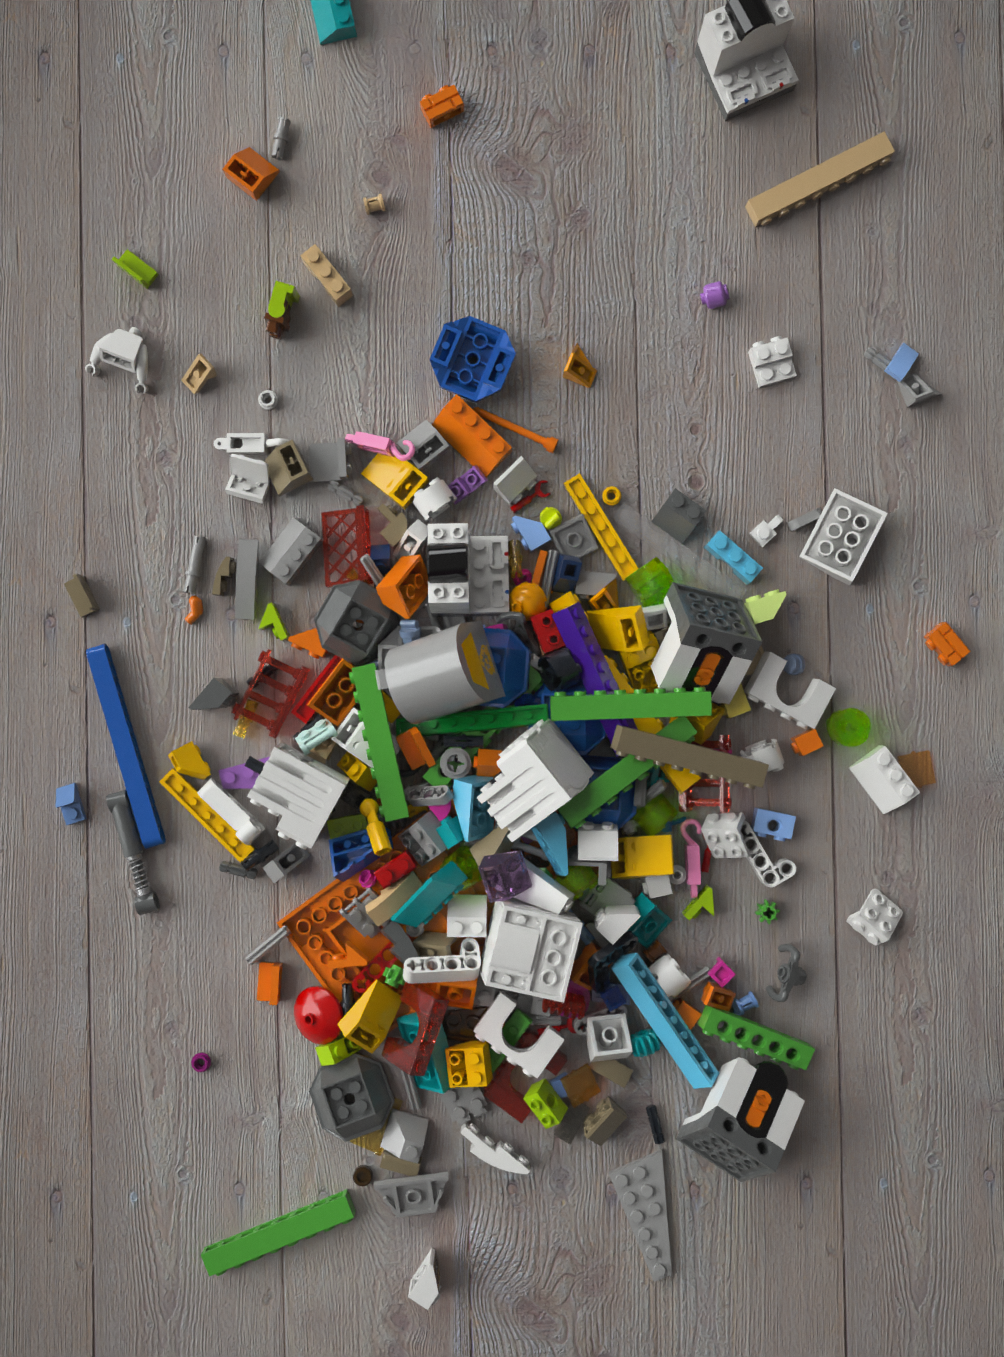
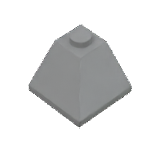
[380,1108,429,1164]

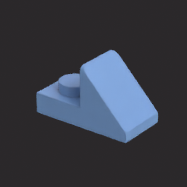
[55,783,87,825]

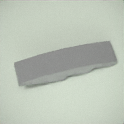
[235,538,259,620]

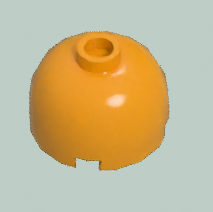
[509,581,547,621]

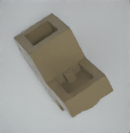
[377,504,409,549]

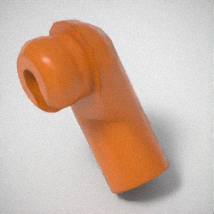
[184,596,203,625]

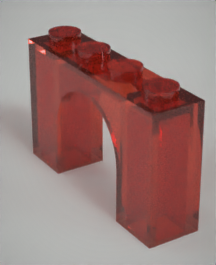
[381,982,449,1076]
[483,1028,567,1123]

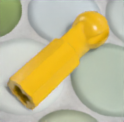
[360,798,392,856]

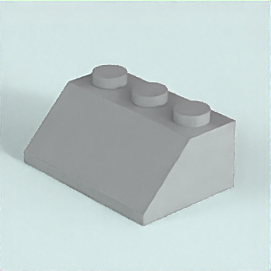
[259,518,324,586]

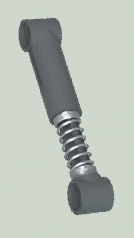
[106,790,160,915]

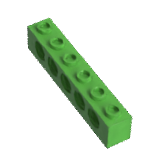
[698,1005,815,1070]

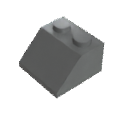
[651,488,707,545]
[188,678,239,710]

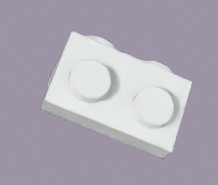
[225,454,270,504]
[701,812,749,858]
[846,889,903,946]

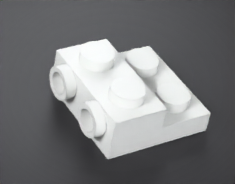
[748,336,797,388]

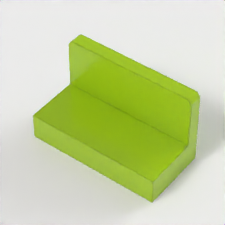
[112,249,159,289]

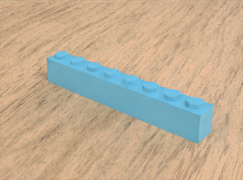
[611,952,719,1089]

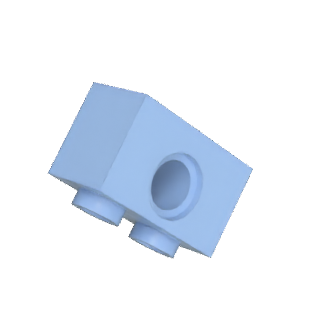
[751,807,796,842]

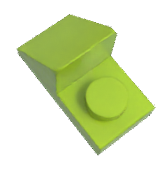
[259,602,290,641]
[681,884,714,921]

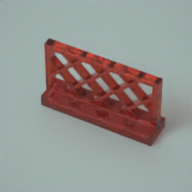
[321,505,373,588]

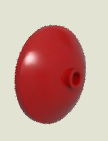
[294,986,344,1045]

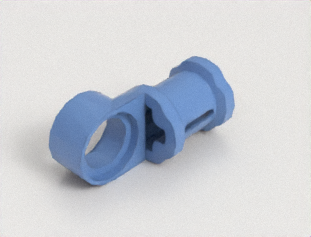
[731,991,759,1016]

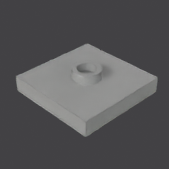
[548,514,599,558]

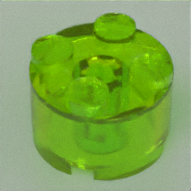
[826,708,871,747]
[633,793,678,836]
[440,846,486,891]
[553,865,598,900]

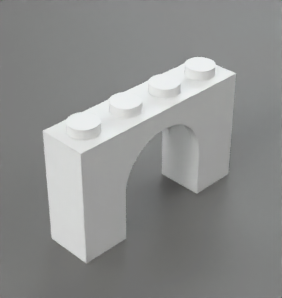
[744,651,836,730]
[473,990,565,1078]

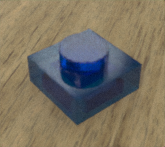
[514,693,542,707]
[600,984,627,1012]

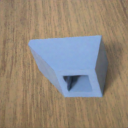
[511,516,551,553]

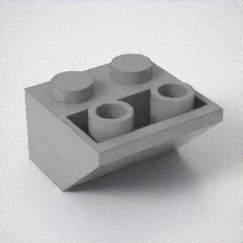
[397,420,450,472]
[397,810,447,867]

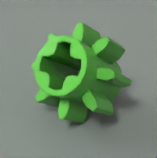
[755,899,780,924]
[382,964,406,988]

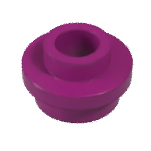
[191,1052,211,1072]

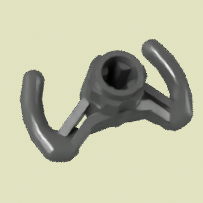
[496,611,541,656]
[766,944,807,1002]

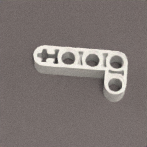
[197,778,265,845]
[741,821,796,887]
[403,938,481,984]

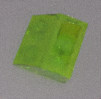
[625,557,674,608]

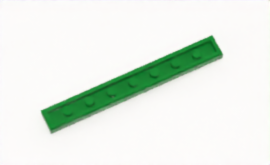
[396,704,549,737]

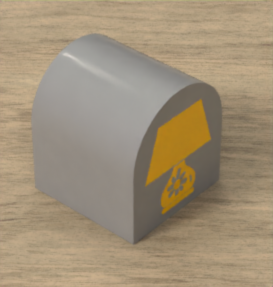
[385,621,505,724]

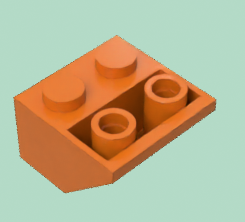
[222,147,280,201]

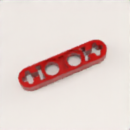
[352,933,411,993]

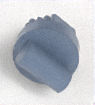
[399,619,422,644]
[783,654,805,675]

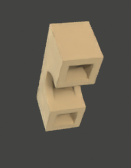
[300,244,353,307]

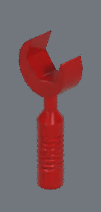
[510,480,551,513]
[701,833,712,873]
[537,1017,584,1037]

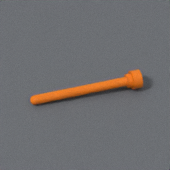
[473,407,559,454]

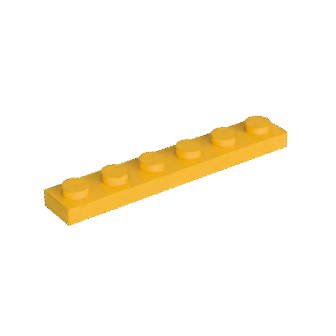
[563,473,640,581]
[159,768,255,862]

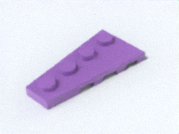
[218,757,270,789]

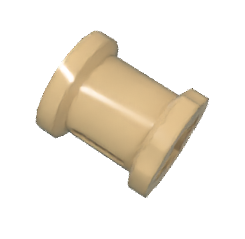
[363,194,386,215]

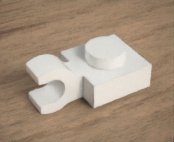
[749,515,783,547]

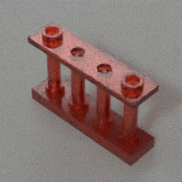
[231,648,310,739]
[679,735,732,814]

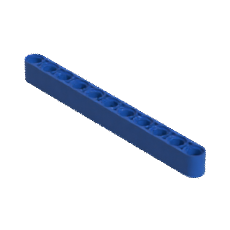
[86,643,166,849]

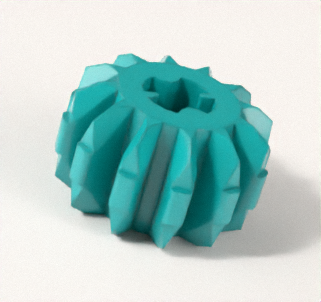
[630,1028,662,1057]

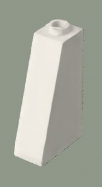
[492,854,575,914]

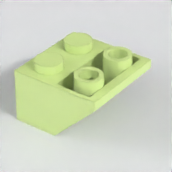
[744,589,786,625]

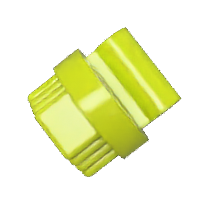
[540,507,562,530]

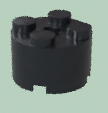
[538,647,582,692]

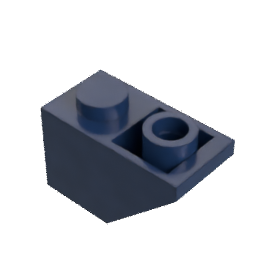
[370,544,392,588]
[551,554,582,594]

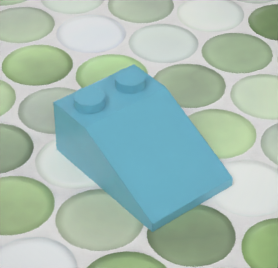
[453,775,494,842]
[531,812,568,876]

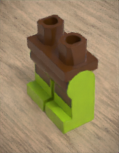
[264,281,300,340]

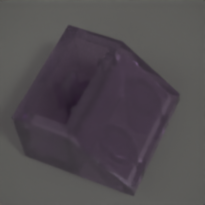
[478,851,532,903]

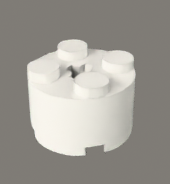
[412,477,457,521]
[740,739,785,772]
[648,954,691,1000]

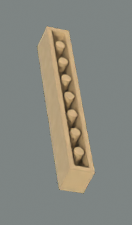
[745,131,895,227]

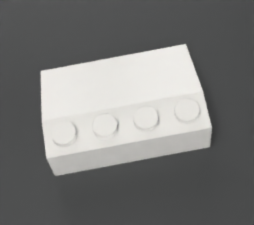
[799,488,888,585]

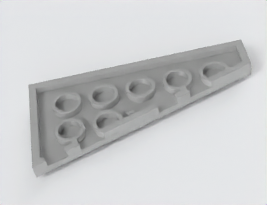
[608,1150,672,1282]

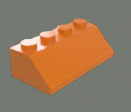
[432,394,512,478]

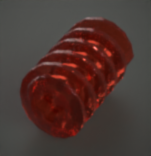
[542,992,586,1020]

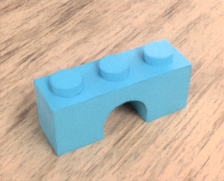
[704,530,763,585]

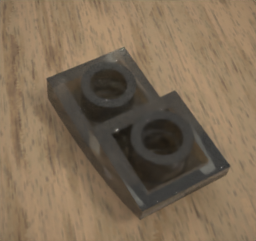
[553,1098,590,1145]

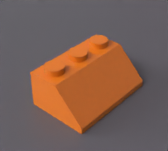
[376,554,431,619]
[307,658,356,727]

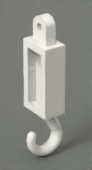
[214,433,290,455]

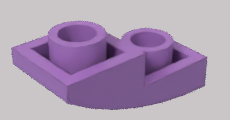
[448,465,488,504]

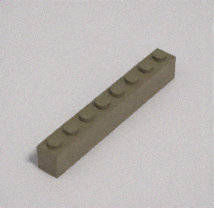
[610,725,769,789]

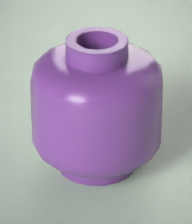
[700,281,730,309]

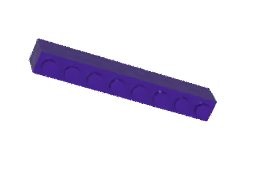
[552,602,638,756]

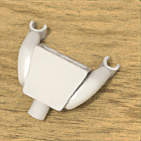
[85,327,149,394]

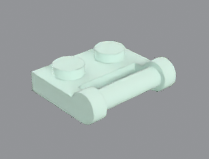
[295,719,338,756]

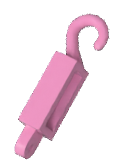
[345,431,415,461]
[680,818,702,898]

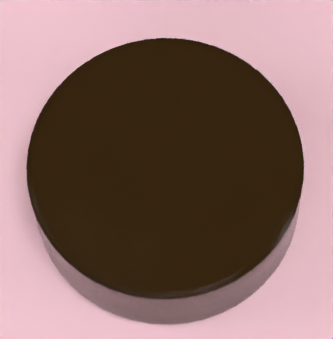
[353,1165,373,1187]

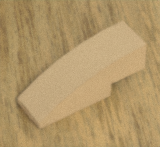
[365,870,423,927]

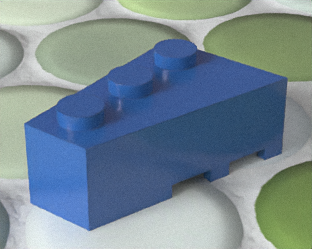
[328,827,393,882]

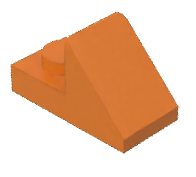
[328,941,369,969]

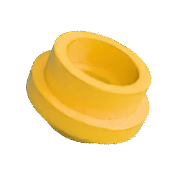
[602,486,621,506]

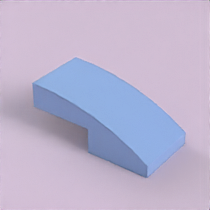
[884,343,919,382]

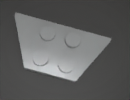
[374,1172,449,1217]

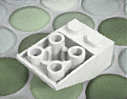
[331,707,401,768]

